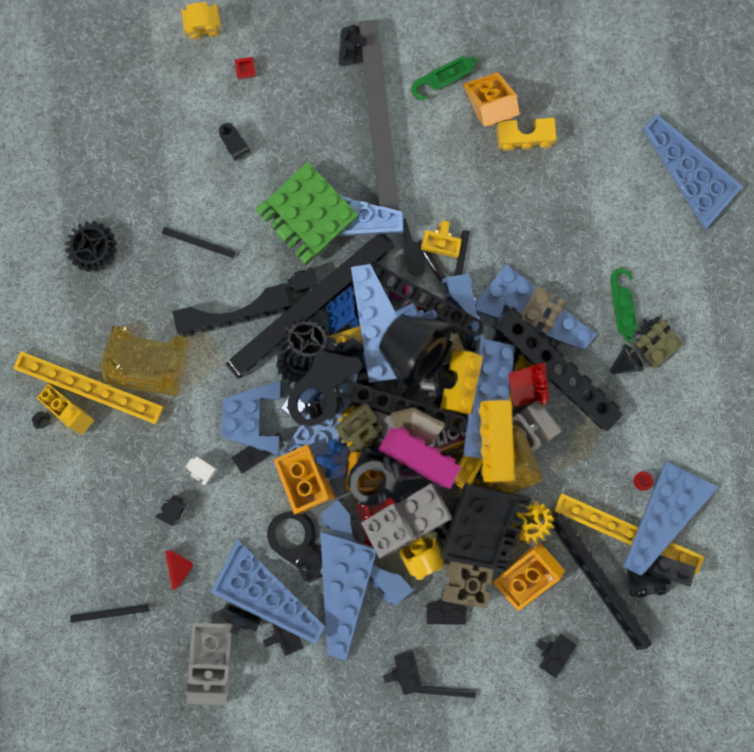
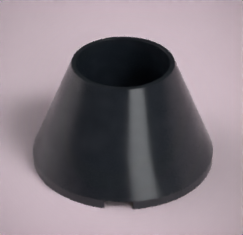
[379,314,456,393]

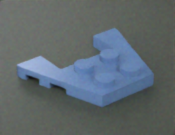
[221,381,282,455]

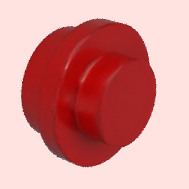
[633,472,653,491]

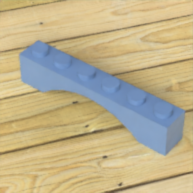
[441,273,484,353]
[320,500,413,606]

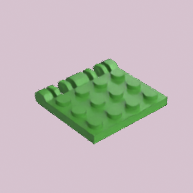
[255,162,359,265]

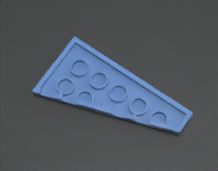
[622,462,718,575]

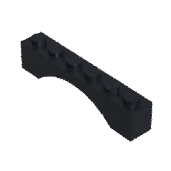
[172,284,291,338]

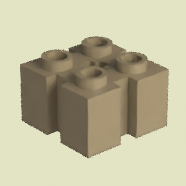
[442,562,493,608]

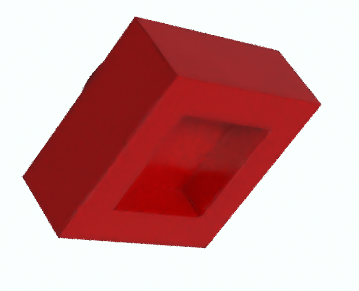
[234,56,256,80]

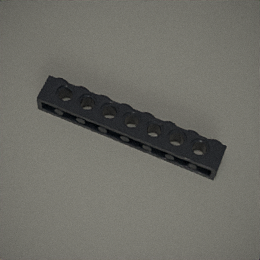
[492,309,623,431]

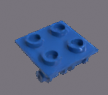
[327,286,360,336]

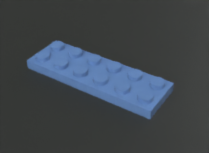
[463,338,515,459]

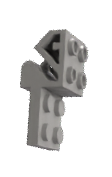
[512,401,562,465]
[362,483,453,558]
[186,622,232,705]

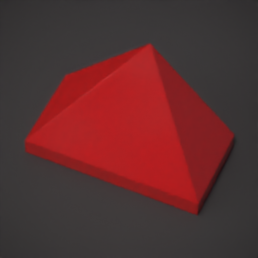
[165,549,193,590]

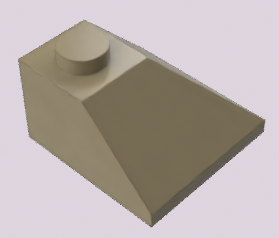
[390,408,445,447]

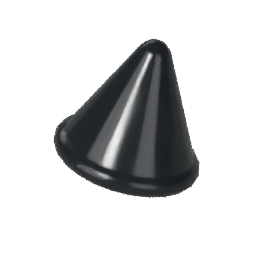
[610,344,644,374]

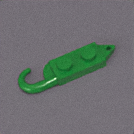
[411,55,478,100]
[610,268,637,343]

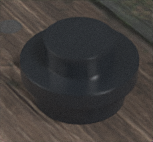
[31,411,51,429]

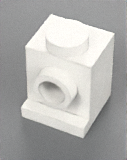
[186,456,218,486]

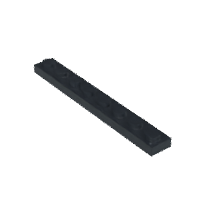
[550,513,652,650]

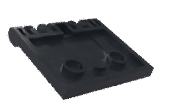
[440,482,532,572]

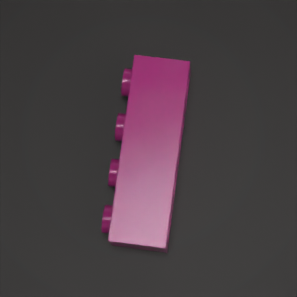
[379,427,461,489]

